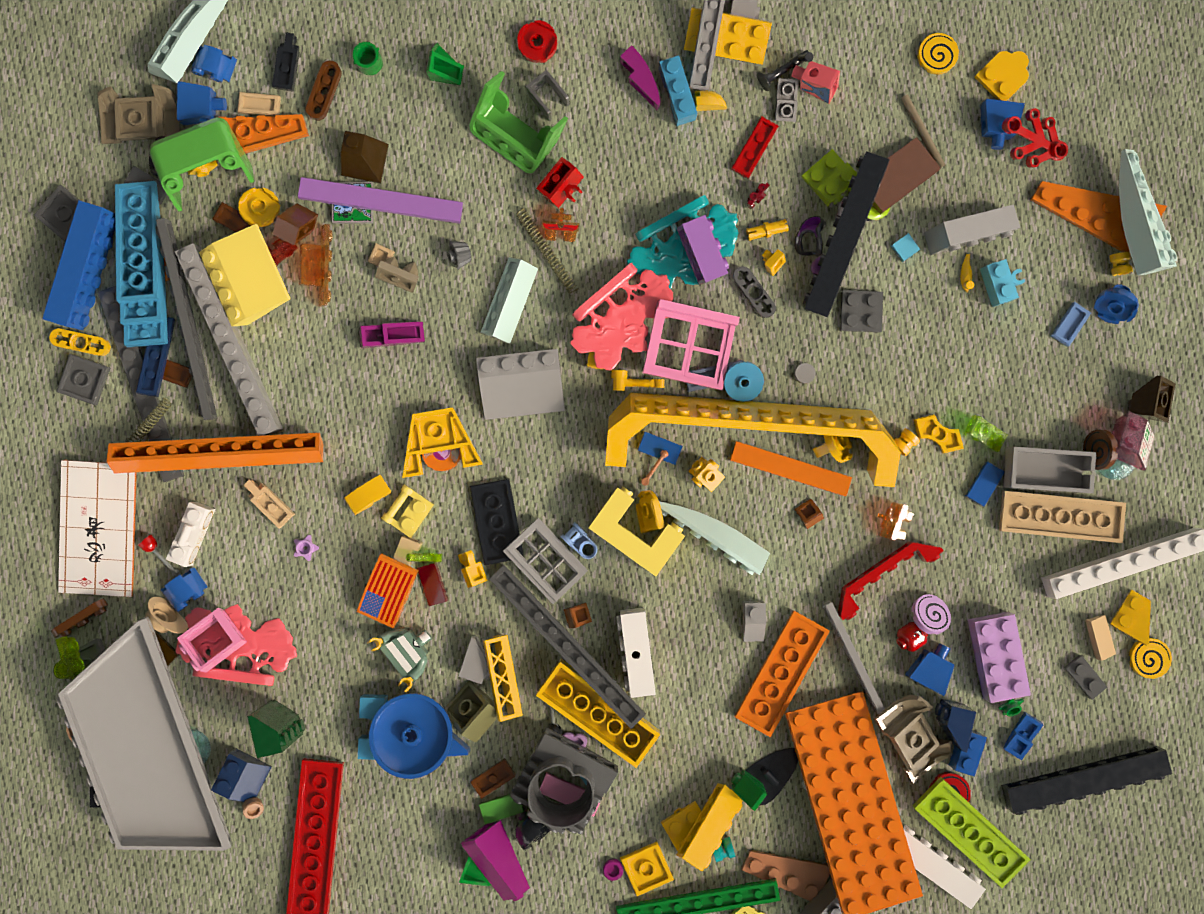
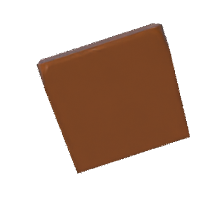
[794,499,824,529]
[563,602,592,629]

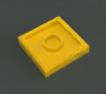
[620,841,674,896]

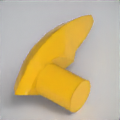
[960,254,974,293]

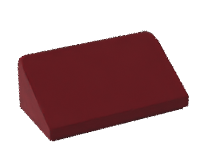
[417,562,448,606]

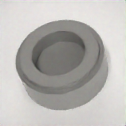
[794,363,816,384]

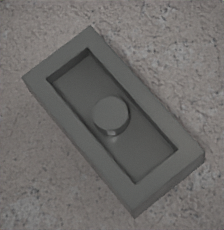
[1064,655,1108,700]

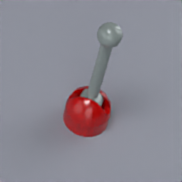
[138,535,180,577]

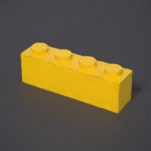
[676,783,743,871]

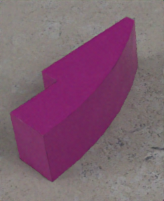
[620,45,660,110]
[359,322,425,348]

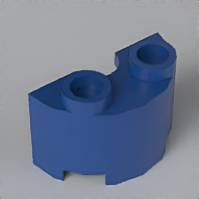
[191,45,237,83]
[161,568,208,612]

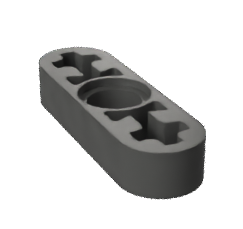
[733,266,776,318]

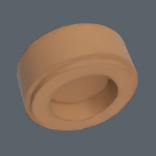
[242,798,264,819]

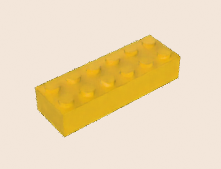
[536,659,660,768]

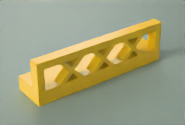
[483,634,523,722]

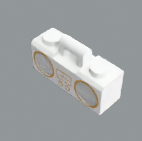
[166,502,215,567]

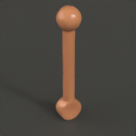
[641,450,668,486]

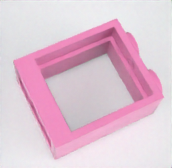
[177,607,247,673]

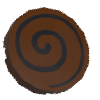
[1083,429,1118,470]

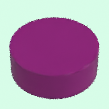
[603,859,623,881]

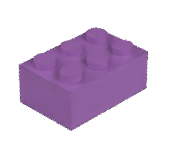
[677,215,729,285]

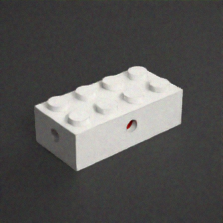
[616,607,656,698]

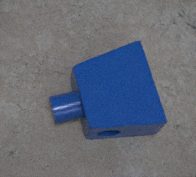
[177,81,227,125]
[980,99,1025,150]
[905,643,954,696]

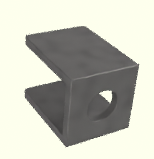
[526,70,570,121]

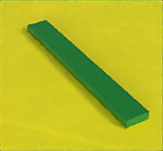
[616,878,781,914]

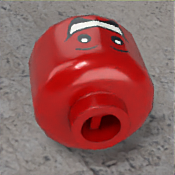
[896,622,928,652]

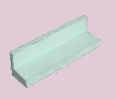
[480,257,538,343]

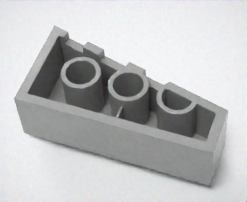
[924,205,1020,255]

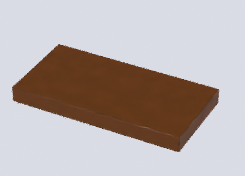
[873,137,941,215]

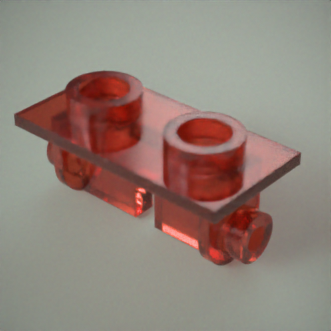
[268,238,298,267]

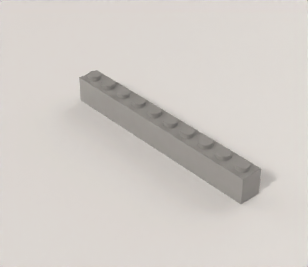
[175,243,284,436]

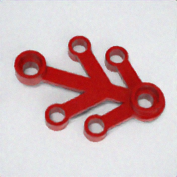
[1002,108,1068,168]

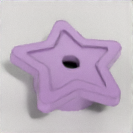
[294,535,319,561]

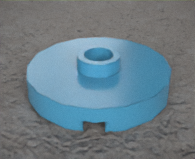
[723,361,764,402]

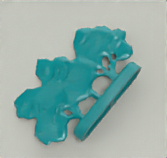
[627,195,739,289]

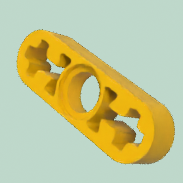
[49,328,111,356]

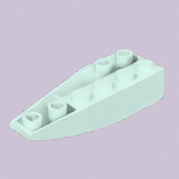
[148,0,228,83]
[1119,149,1177,275]
[659,501,770,575]

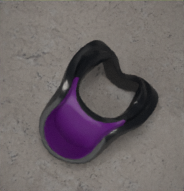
[794,216,826,256]

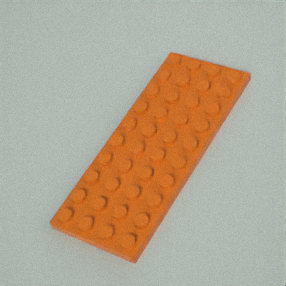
[785,691,923,914]

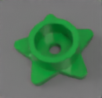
[998,698,1024,717]

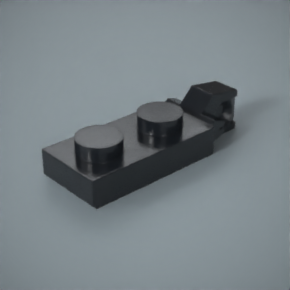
[272,32,300,92]

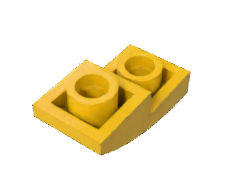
[344,474,391,515]

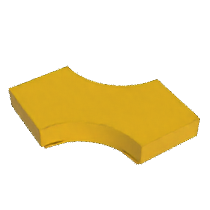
[913,414,964,454]

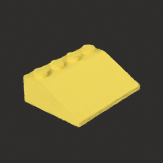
[199,224,290,327]

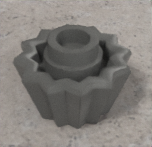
[447,241,472,270]

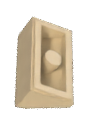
[1085,615,1116,661]

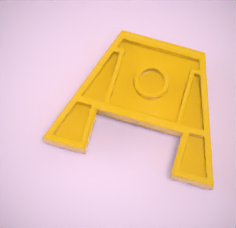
[402,407,484,478]

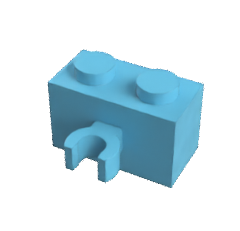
[980,259,1025,307]

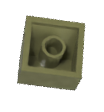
[444,680,503,742]

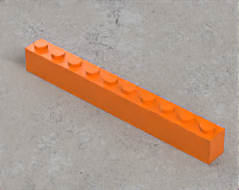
[106,433,323,474]

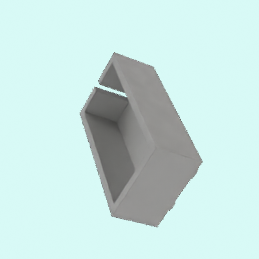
[1003,447,1096,493]

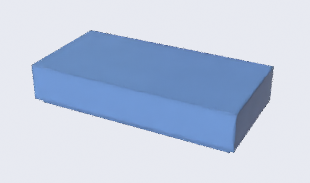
[1051,302,1091,347]

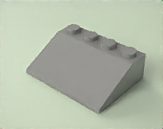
[476,349,565,420]

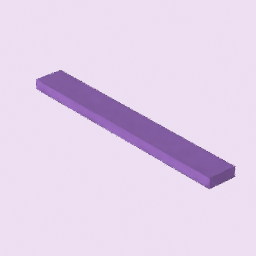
[298,177,463,224]

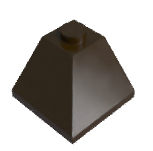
[341,131,389,184]
[1128,375,1176,423]

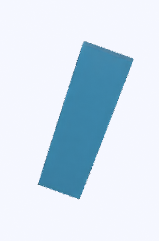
[115,181,168,347]

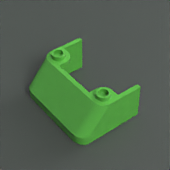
[469,71,568,173]
[150,117,254,212]

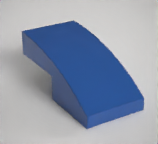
[1003,712,1044,760]

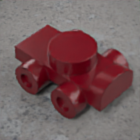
[746,183,770,209]

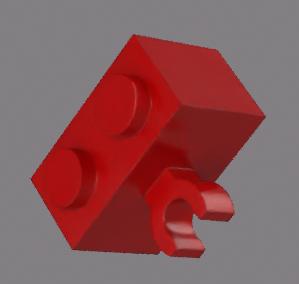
[536,157,584,209]

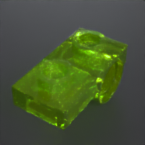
[963,415,1008,453]
[53,637,85,679]

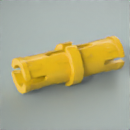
[746,219,789,241]

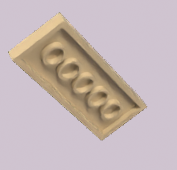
[999,491,1126,543]

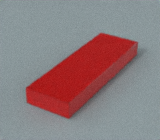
[731,116,779,179]

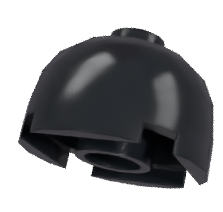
[515,810,551,851]

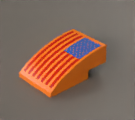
[356,554,419,629]

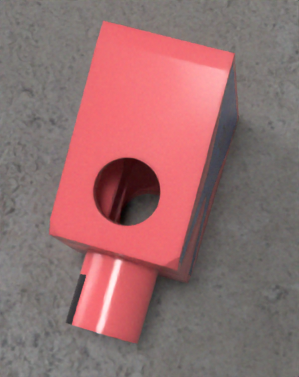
[791,61,840,104]

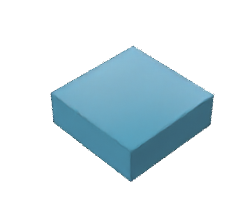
[891,233,920,262]

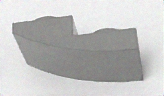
[775,78,799,122]

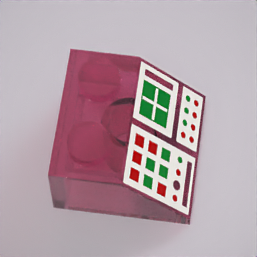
[1112,411,1154,471]

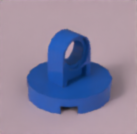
[1094,284,1139,324]

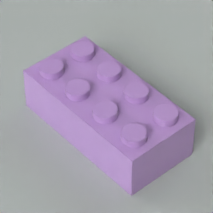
[968,612,1031,703]

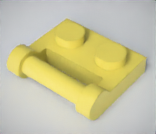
[381,484,434,538]

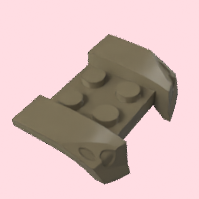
[98,84,181,144]
[874,695,953,784]

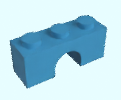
[659,55,697,126]
[358,694,388,760]

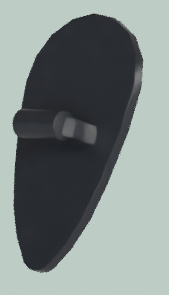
[745,748,798,806]

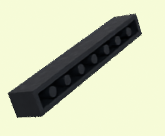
[803,151,890,318]
[1001,746,1172,815]

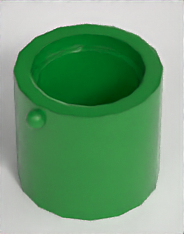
[353,42,383,75]

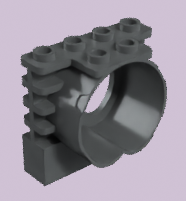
[510,727,618,834]

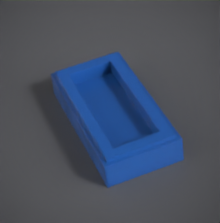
[638,432,683,465]
[965,462,1005,507]

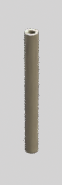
[901,94,945,168]

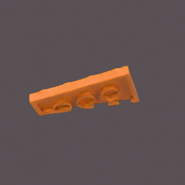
[219,114,309,154]

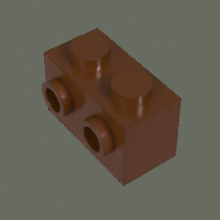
[273,203,318,245]

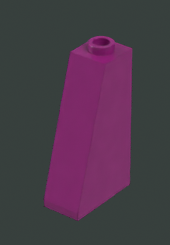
[461,820,530,901]

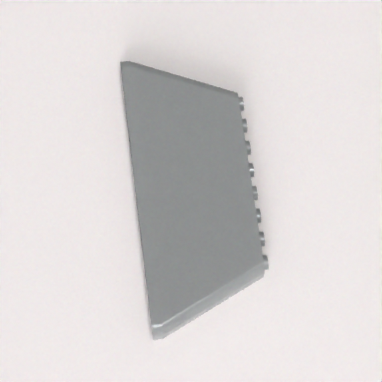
[57,616,232,851]

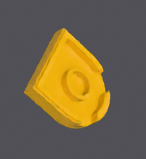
[636,490,665,534]

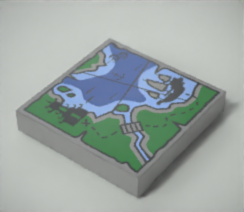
[332,182,374,224]

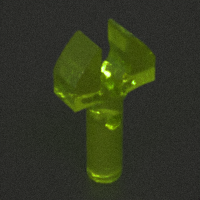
[406,552,443,562]

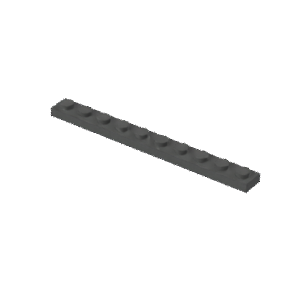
[155,218,217,420]
[98,286,185,483]
[490,565,646,729]

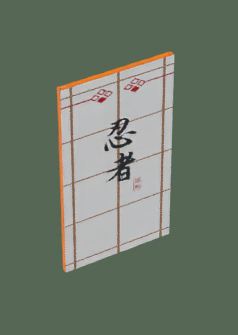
[58,459,136,597]

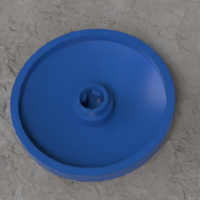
[369,694,453,779]

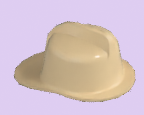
[145,597,188,634]

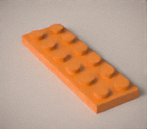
[734,610,830,737]

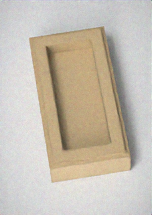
[237,92,281,116]

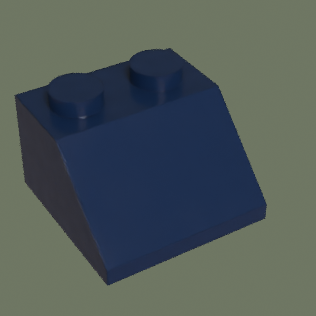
[935,699,976,753]
[211,748,272,802]

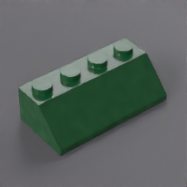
[247,699,305,758]

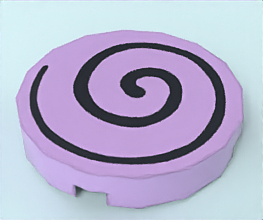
[912,594,951,635]

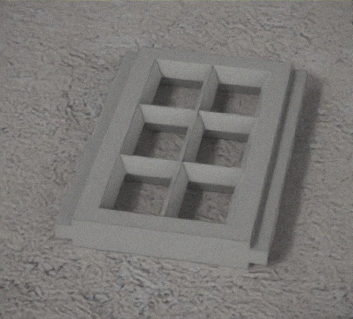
[503,518,588,604]

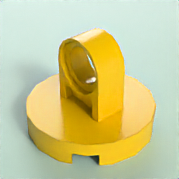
[812,435,853,463]

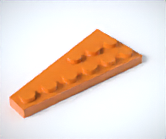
[1030,181,1167,252]

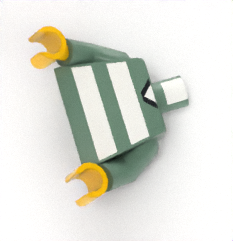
[367,628,432,692]

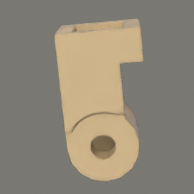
[393,535,423,567]

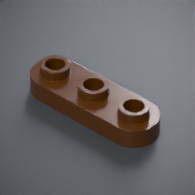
[306,60,342,121]
[51,598,108,639]

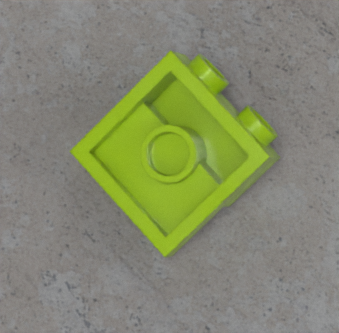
[801,149,857,207]

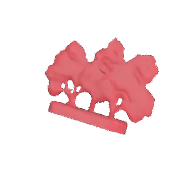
[570,263,673,370]
[175,604,297,686]

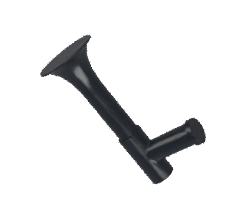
[757,50,814,91]

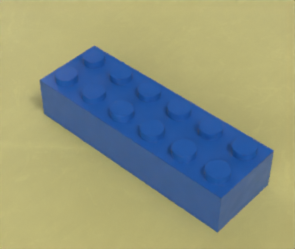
[42,200,116,330]

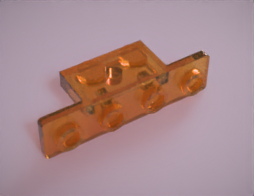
[299,224,333,307]

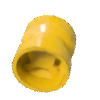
[1109,252,1133,276]
[894,428,920,456]

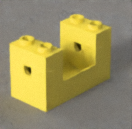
[589,487,685,576]

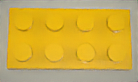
[684,7,772,65]

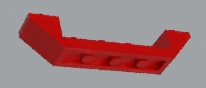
[837,541,944,620]

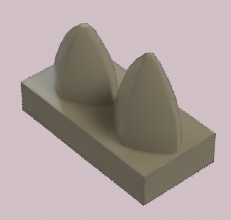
[375,257,419,293]

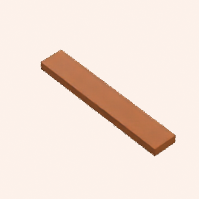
[730,441,852,497]

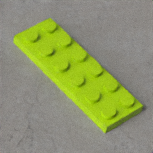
[912,777,1031,888]

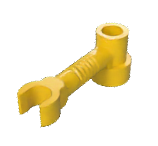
[611,370,664,391]

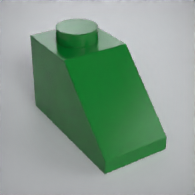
[731,769,767,811]

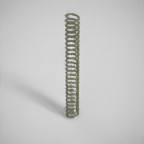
[516,208,579,294]
[125,398,171,443]

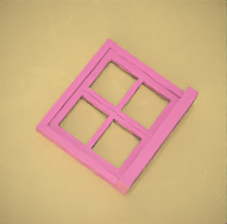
[642,299,740,390]

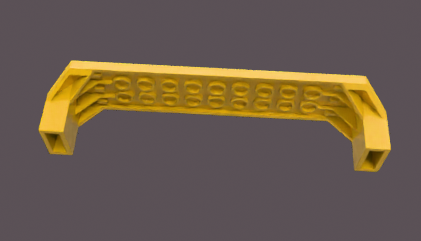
[605,392,901,487]

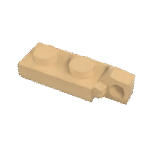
[244,479,295,529]

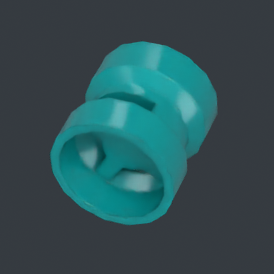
[713,837,736,863]

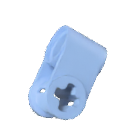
[561,522,598,559]

